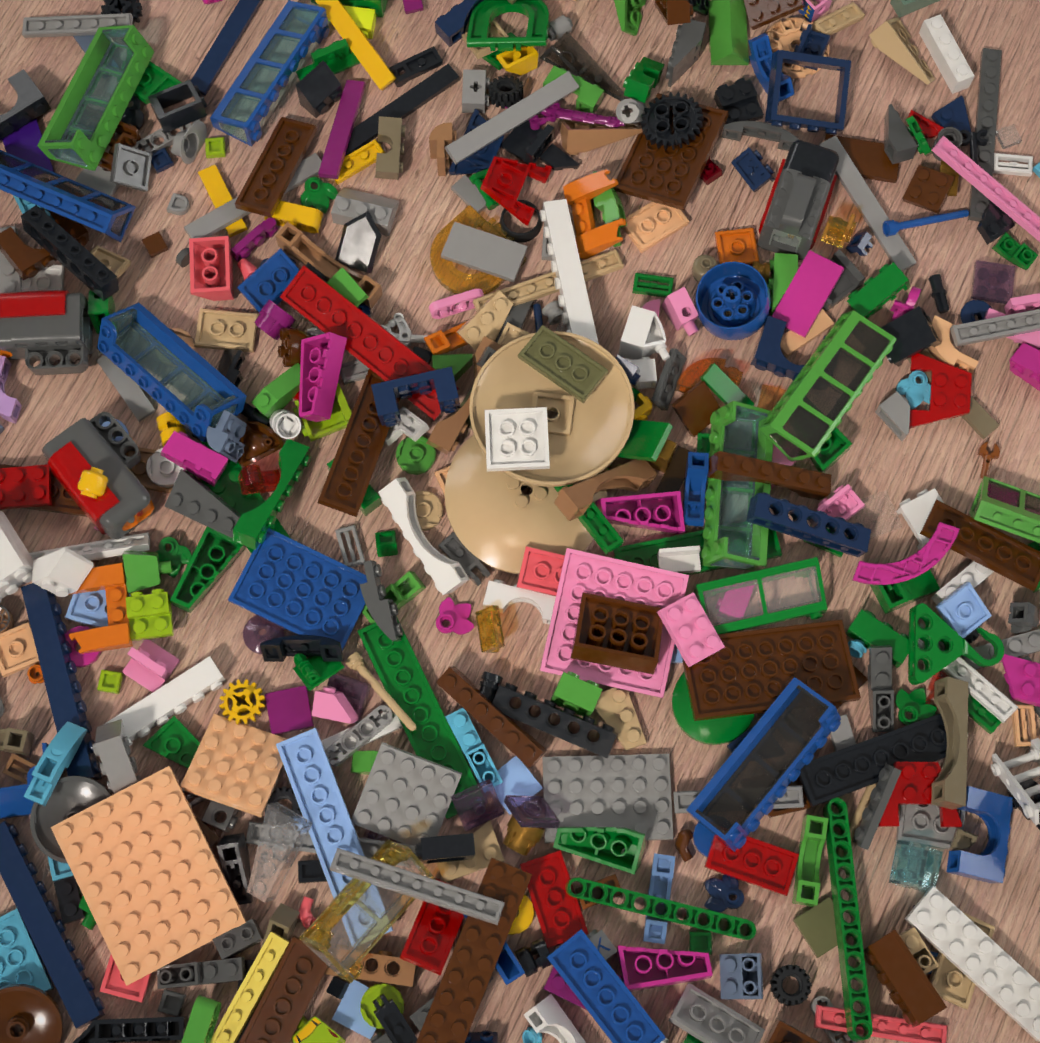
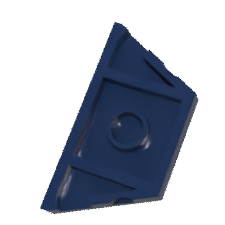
[449,109,504,175]

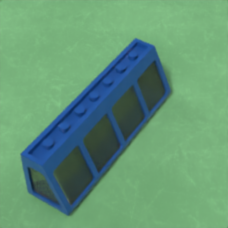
[0,150,136,242]

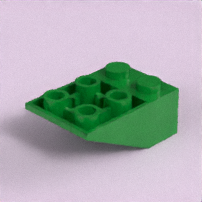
[870,560,940,614]

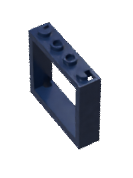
[765,50,851,134]

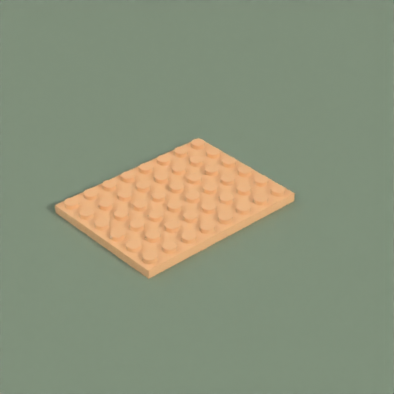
[51,766,246,986]

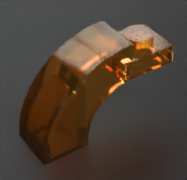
[675,358,743,393]

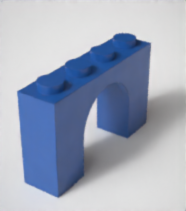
[946,786,1013,883]

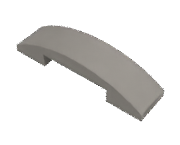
[96,355,156,422]

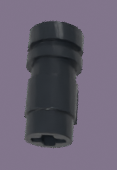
[479,671,503,703]

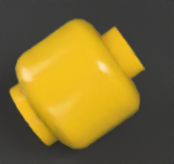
[77,467,108,499]

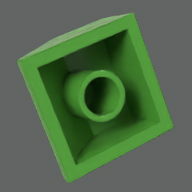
[550,671,602,717]

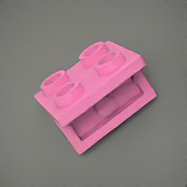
[122,639,180,693]

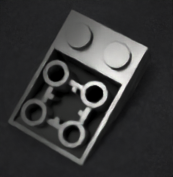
[666,19,706,87]

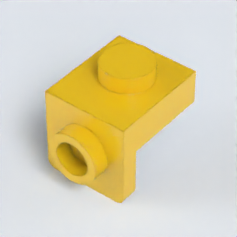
[634,393,652,421]

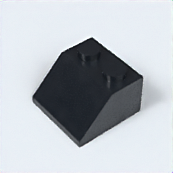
[296,61,343,118]

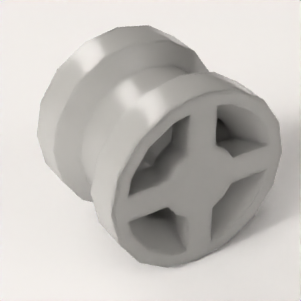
[542,301,564,325]

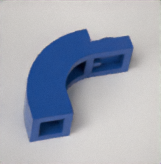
[748,33,795,102]
[683,452,709,527]

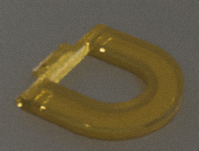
[430,205,527,295]

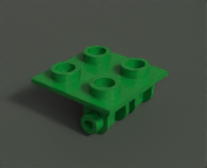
[293,653,344,691]

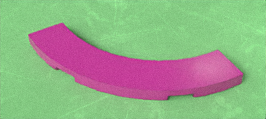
[852,522,960,585]

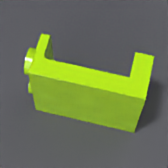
[293,383,352,442]

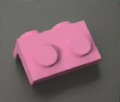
[816,484,865,521]

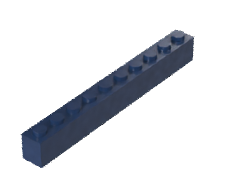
[21,583,102,781]
[0,821,105,1029]

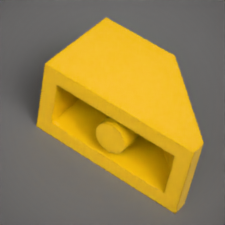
[496,46,538,76]

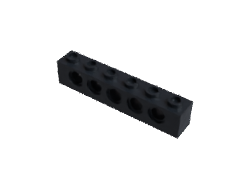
[21,205,119,301]
[492,682,618,758]

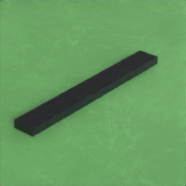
[345,64,460,156]

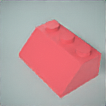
[189,236,234,301]

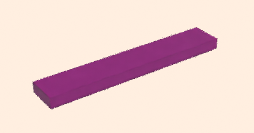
[318,80,366,179]

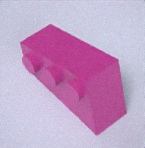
[1010,342,1040,391]
[161,431,228,486]

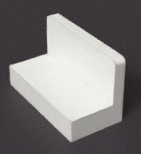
[657,546,701,573]

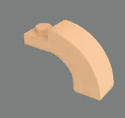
[928,315,979,373]

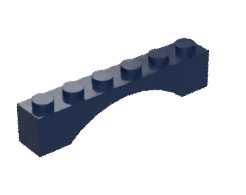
[435,0,484,47]

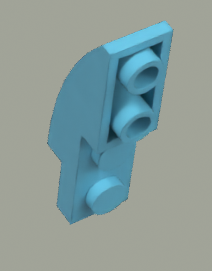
[445,708,503,792]
[23,721,87,806]

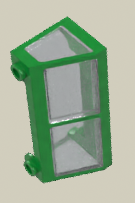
[694,557,827,634]

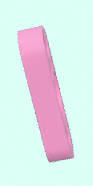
[429,289,484,319]

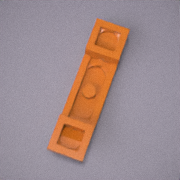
[424,321,468,355]

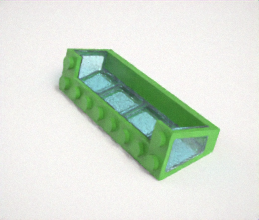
[37,25,155,171]
[701,401,774,571]

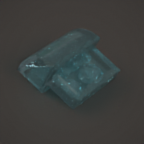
[889,840,943,893]

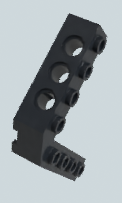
[73,1017,189,1043]

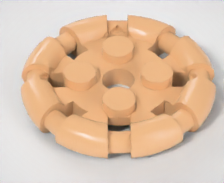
[766,17,830,78]

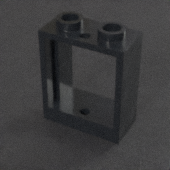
[148,79,207,133]
[415,833,475,865]

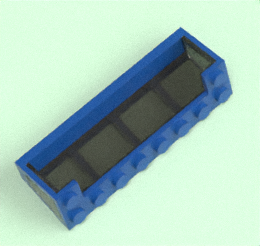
[686,677,841,852]

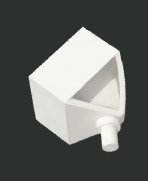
[618,305,670,361]

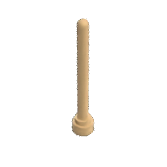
[345,652,416,731]

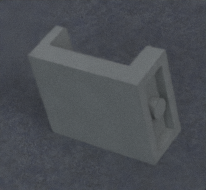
[823,249,865,312]

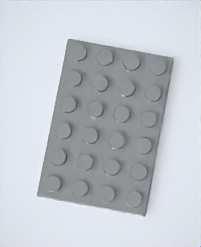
[542,754,673,843]

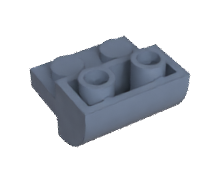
[206,410,247,463]
[720,953,763,1000]

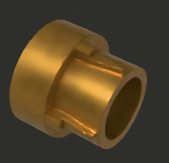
[502,812,545,856]

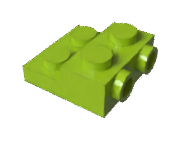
[126,589,174,641]

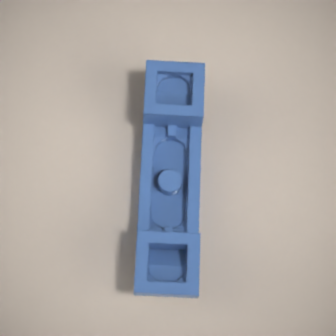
[643,853,676,944]

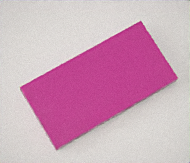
[772,250,844,338]

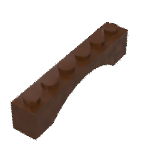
[708,451,832,500]
[436,666,547,768]

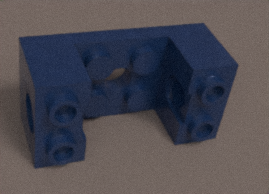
[371,366,461,427]

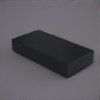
[298,860,327,884]

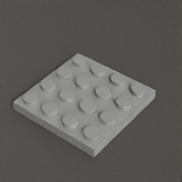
[351,742,462,846]

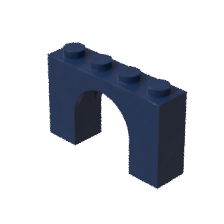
[750,316,841,391]

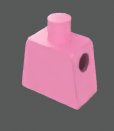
[661,287,699,336]

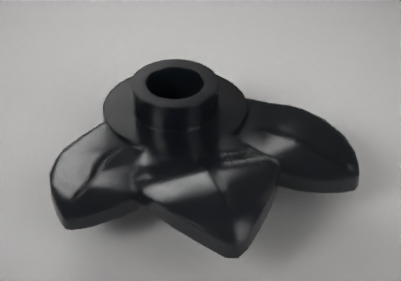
[121,95,144,130]

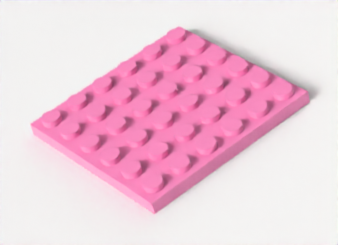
[540,548,689,698]

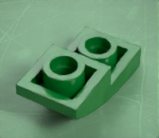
[992,232,1038,270]

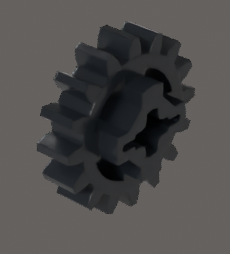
[101,0,143,26]

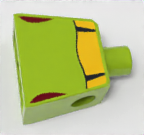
[292,1015,346,1043]

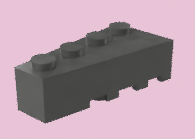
[165,469,241,538]

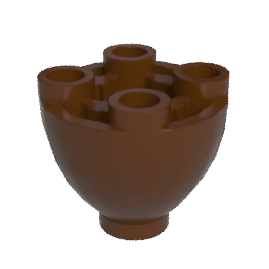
[278,328,311,367]

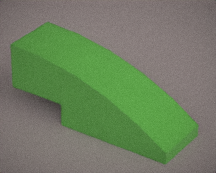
[362,571,426,624]

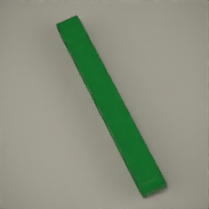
[565,878,756,940]

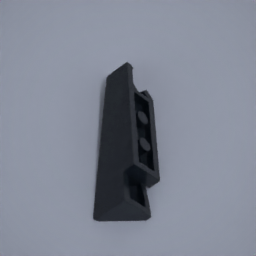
[192,349,245,441]

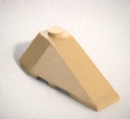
[869,17,935,85]

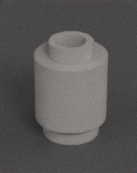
[548,15,573,41]

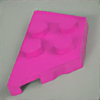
[1000,654,1040,707]

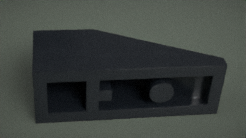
[217,833,253,905]

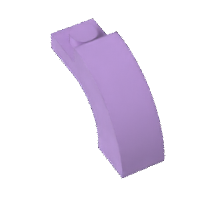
[0,355,22,424]

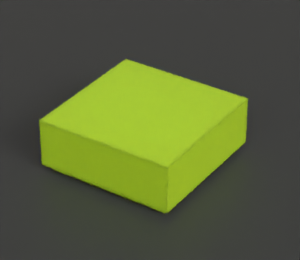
[205,137,226,159]
[97,670,124,694]

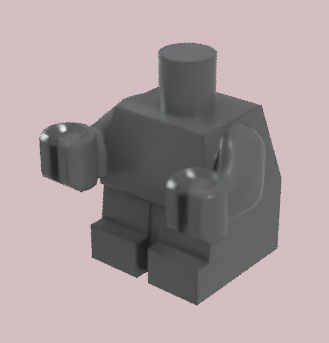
[1008,602,1039,634]

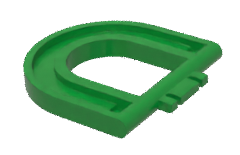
[467,0,549,51]

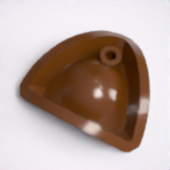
[238,421,284,466]

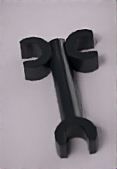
[960,129,988,169]

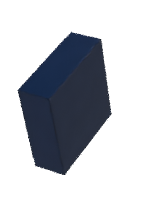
[151,147,174,174]

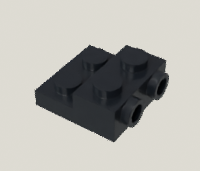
[714,78,764,124]

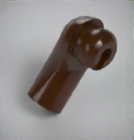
[675,829,693,863]

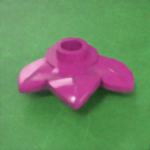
[436,597,474,635]

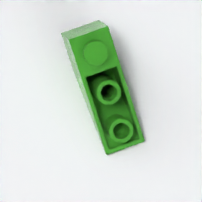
[768,253,798,315]

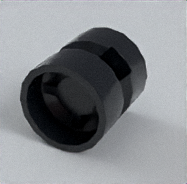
[514,938,552,977]

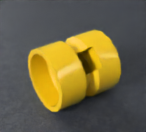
[156,412,187,447]

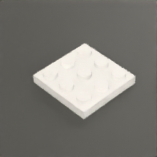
[485,407,550,472]

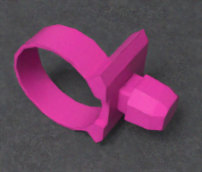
[890,286,921,321]

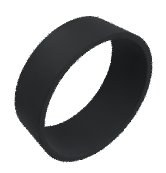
[499,200,542,243]

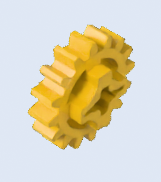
[219,679,266,725]

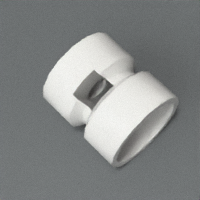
[270,409,301,439]

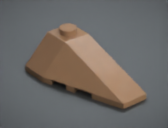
[559,119,642,155]

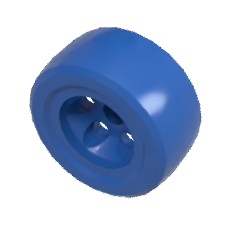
[695,262,771,341]

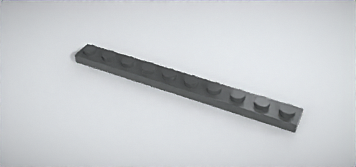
[968,48,1002,222]

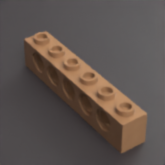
[301,939,417,987]

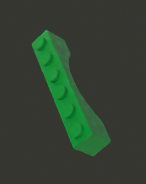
[233,439,312,550]

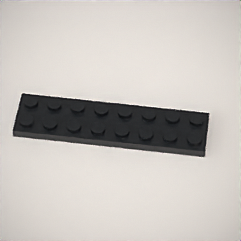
[799,714,947,807]

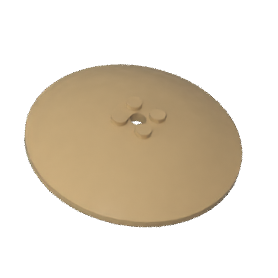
[469,331,635,487]
[445,435,607,574]

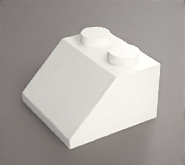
[32,547,94,597]

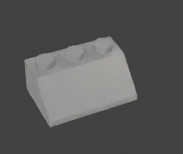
[331,187,399,236]

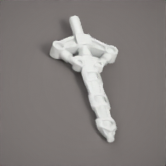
[307,313,428,348]

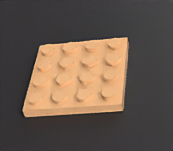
[180,714,287,817]

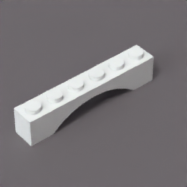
[378,477,470,595]

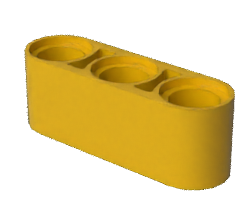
[264,201,323,234]

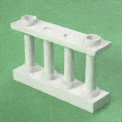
[991,738,1040,825]

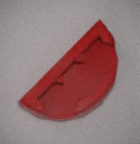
[908,110,944,139]

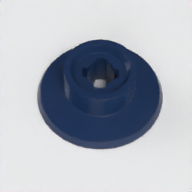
[961,300,992,324]

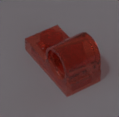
[238,464,281,495]

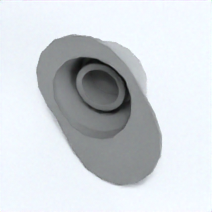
[171,121,207,164]

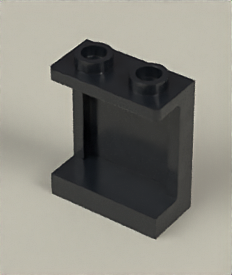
[877,306,941,367]

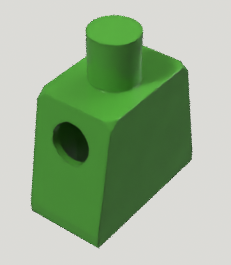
[122,551,173,593]

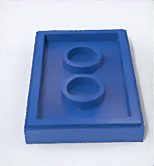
[236,248,300,313]

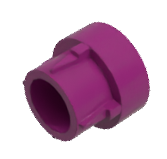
[254,299,296,340]

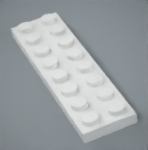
[905,886,1040,1042]

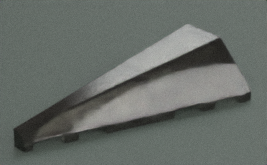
[540,32,630,101]

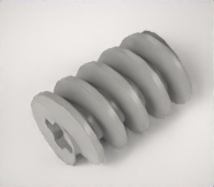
[616,99,647,124]

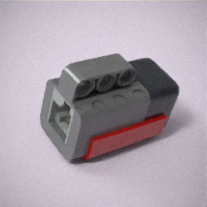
[758,140,839,260]

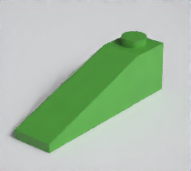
[614,0,646,36]

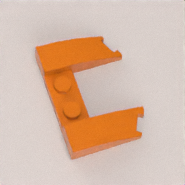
[563,169,626,260]
[68,563,133,654]

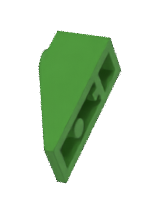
[251,363,300,418]

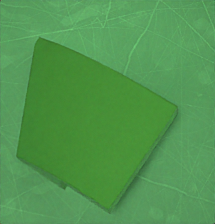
[327,267,369,307]

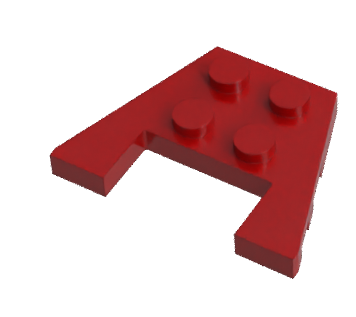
[480,156,552,226]
[909,353,972,429]
[878,762,962,828]

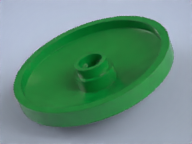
[672,672,754,745]

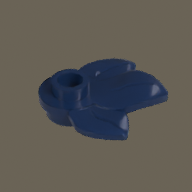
[704,875,744,913]

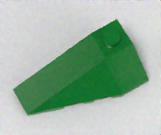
[553,827,645,875]

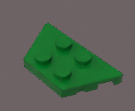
[117,49,182,104]

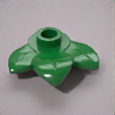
[300,177,338,214]
[156,537,192,578]
[895,688,937,725]

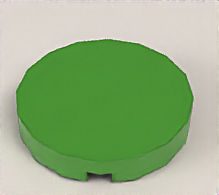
[396,436,436,475]

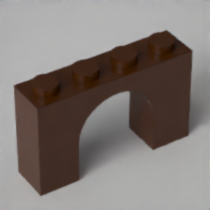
[0,209,90,281]

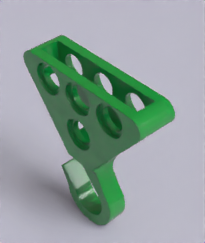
[908,603,1004,685]

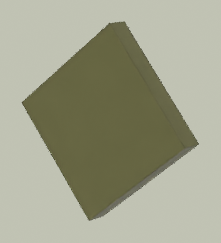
[793,897,851,958]

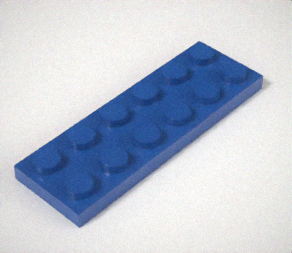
[546,929,666,1043]

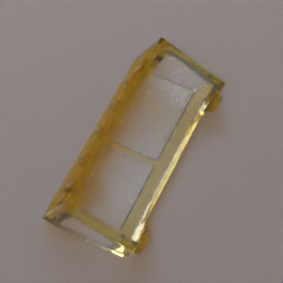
[299,840,436,983]

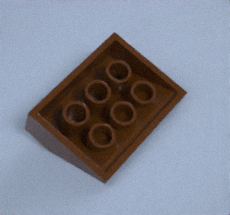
[571,593,663,675]

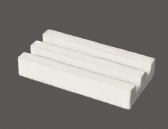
[993,153,1033,177]

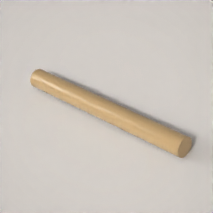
[837,783,877,857]

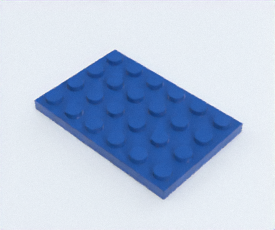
[228,528,367,651]

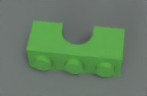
[543,66,604,113]

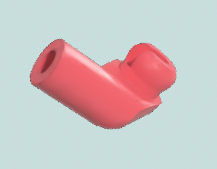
[298,896,317,929]

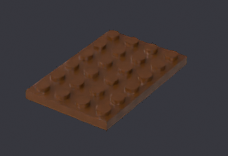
[613,93,729,211]

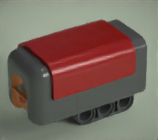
[0,290,93,375]
[42,412,154,539]

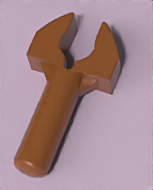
[977,441,1000,479]

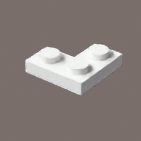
[384,406,430,446]

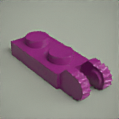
[231,217,278,262]

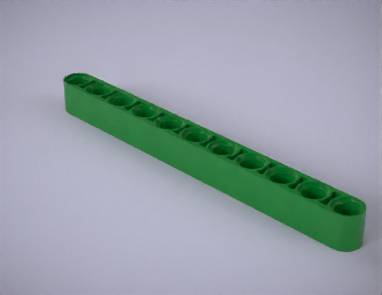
[823,798,873,1042]

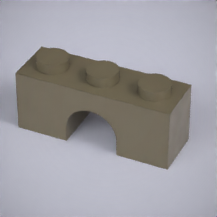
[375,116,405,180]
[0,728,34,756]

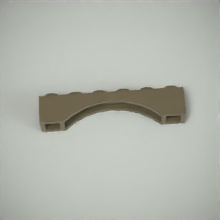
[931,676,969,810]

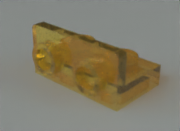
[820,213,857,249]
[475,605,505,653]

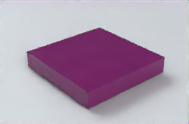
[265,685,314,735]

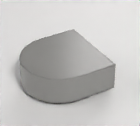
[167,193,190,216]

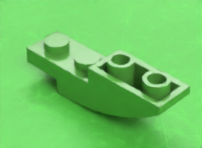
[593,171,627,247]

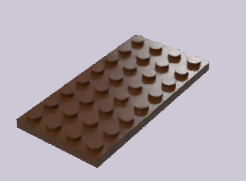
[681,620,861,721]

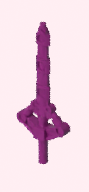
[505,103,625,130]

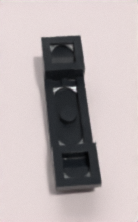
[260,635,344,662]

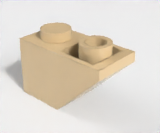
[899,927,939,975]

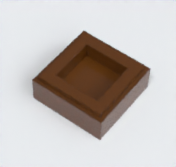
[142,231,169,258]

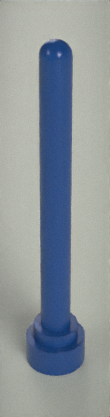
[882,209,969,237]

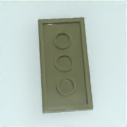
[518,325,608,403]

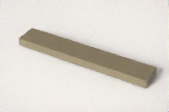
[907,349,999,440]

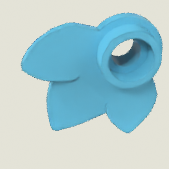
[896,370,931,409]

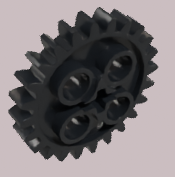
[641,92,704,150]

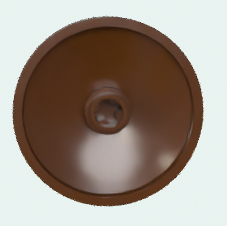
[0,984,63,1043]

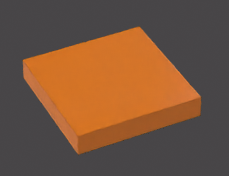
[714,228,760,266]

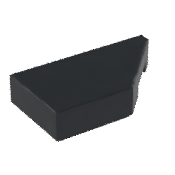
[540,143,579,171]

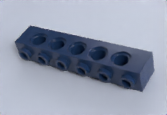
[746,493,871,557]

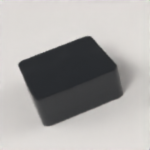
[326,976,349,999]

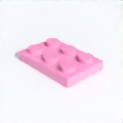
[657,592,725,667]

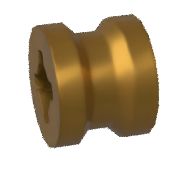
[752,261,770,282]

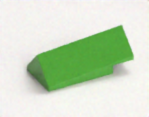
[708,0,749,65]

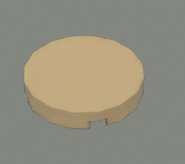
[415,490,443,531]

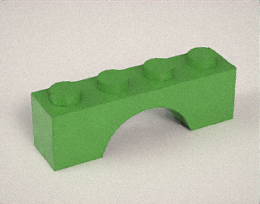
[792,815,828,907]

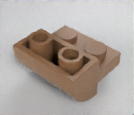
[429,123,457,176]

